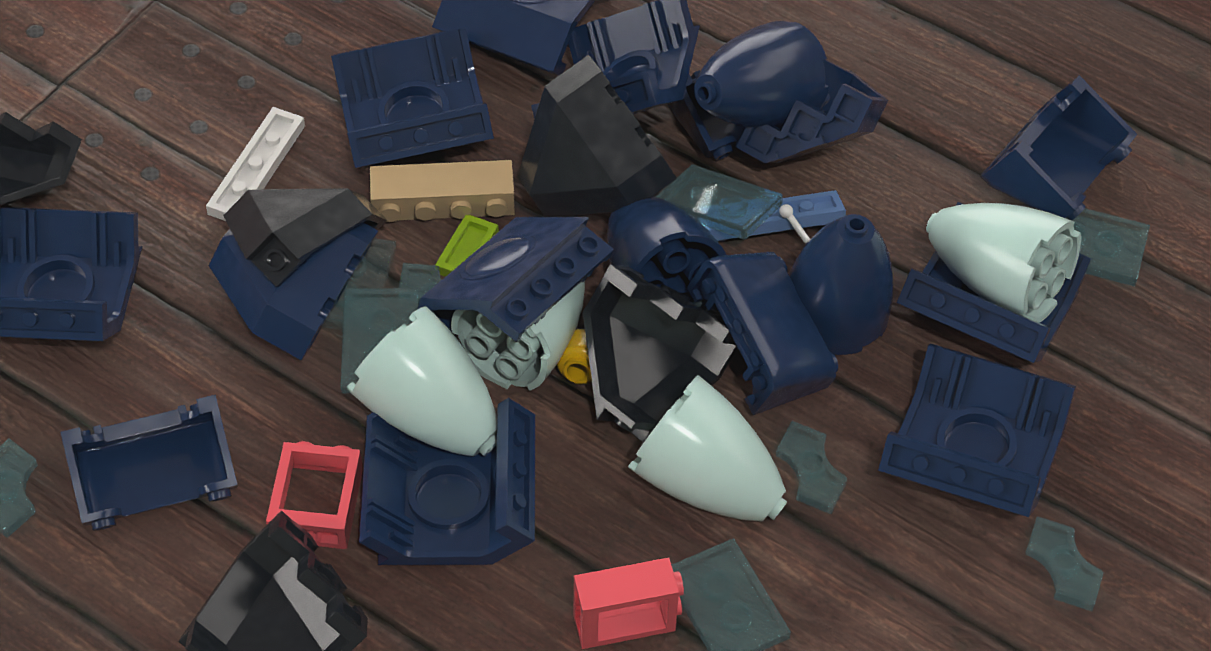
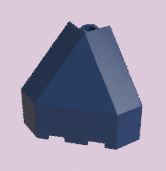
[736,60,888,163]
[208,223,378,360]

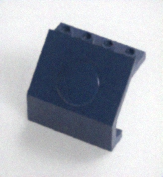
[432,0,595,76]
[531,0,700,118]
[331,27,494,168]
[897,202,1093,363]
[0,207,143,341]
[417,217,614,342]
[878,344,1076,517]
[359,398,535,565]

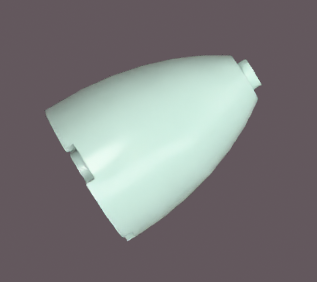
[926,203,1081,323]
[451,281,585,390]
[347,306,497,457]
[628,376,787,522]

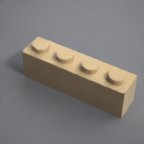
[370,160,514,222]

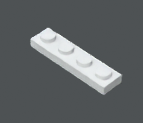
[206,107,305,221]

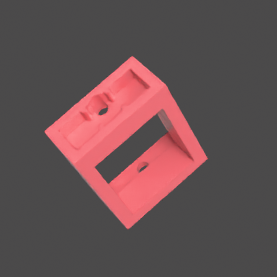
[266,441,363,549]
[573,557,684,649]

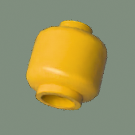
[557,329,592,384]

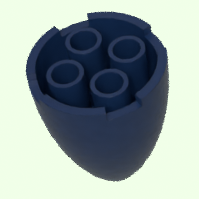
[694,21,829,127]
[607,196,726,310]
[788,214,894,355]

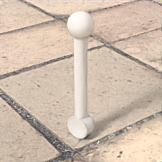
[779,204,810,244]

